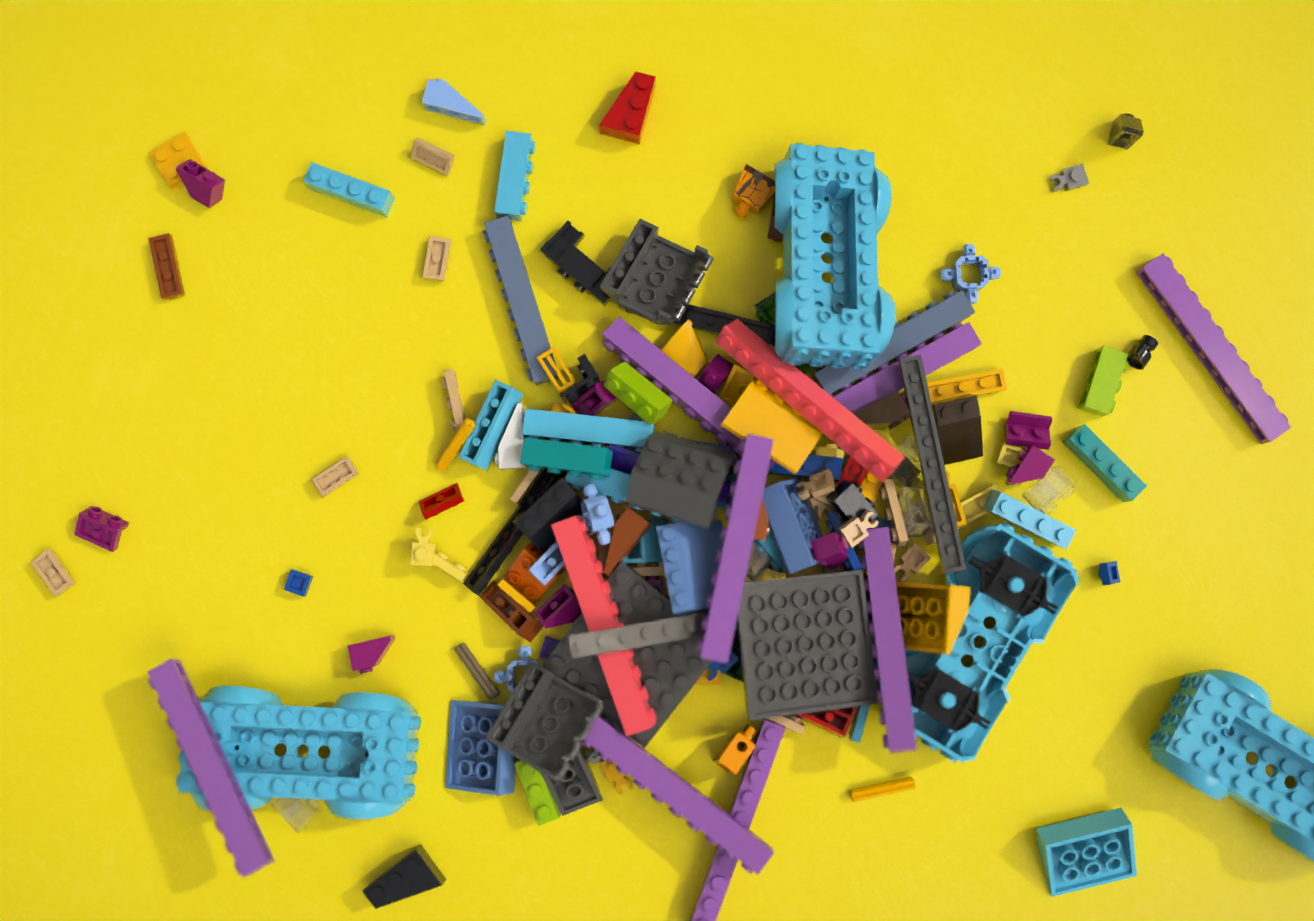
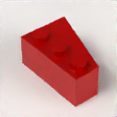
[599,71,656,144]
[794,706,858,738]

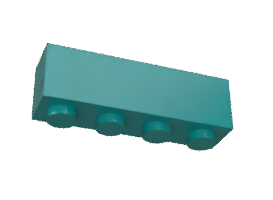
[1062,424,1147,503]
[520,438,613,480]

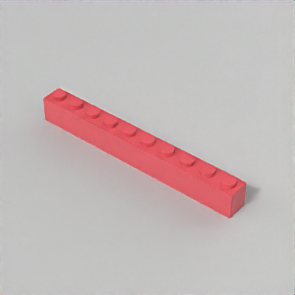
[715,319,905,483]
[551,515,657,736]

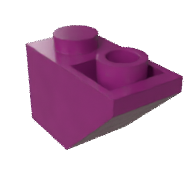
[176,159,225,208]
[698,354,734,394]
[1005,446,1055,485]

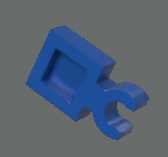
[707,649,740,681]

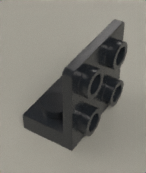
[559,354,601,404]

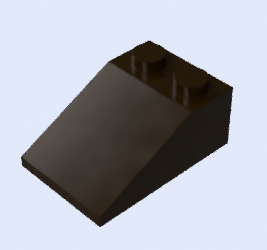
[854,390,911,430]
[931,394,983,465]

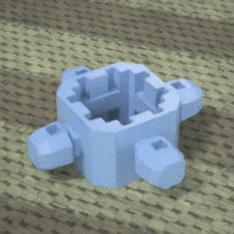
[940,244,1001,304]
[580,484,614,546]
[494,646,556,693]

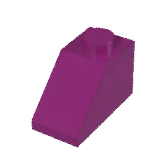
[572,380,618,416]
[810,532,848,569]
[534,584,582,629]
[348,635,395,674]

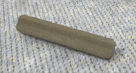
[455,643,499,700]

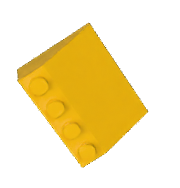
[721,377,822,475]
[896,582,970,655]

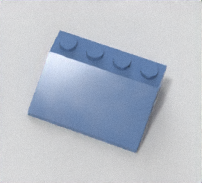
[762,478,823,574]
[656,520,725,618]
[446,700,516,796]

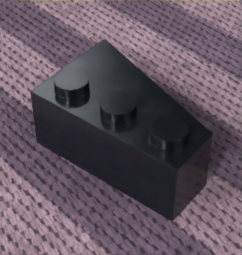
[363,844,447,909]

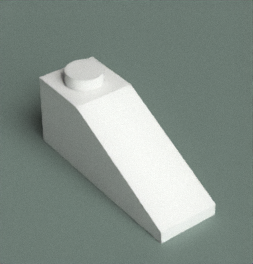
[495,403,527,470]

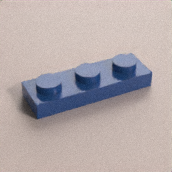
[826,510,863,571]

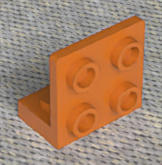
[503,542,566,604]

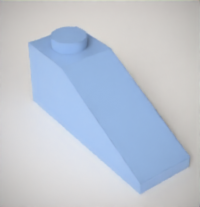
[422,79,486,125]
[528,540,565,585]

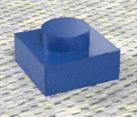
[1098,561,1120,585]
[284,569,313,597]

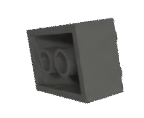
[541,742,603,816]

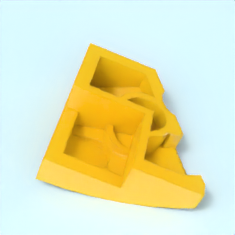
[661,319,709,378]

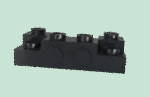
[540,221,613,306]

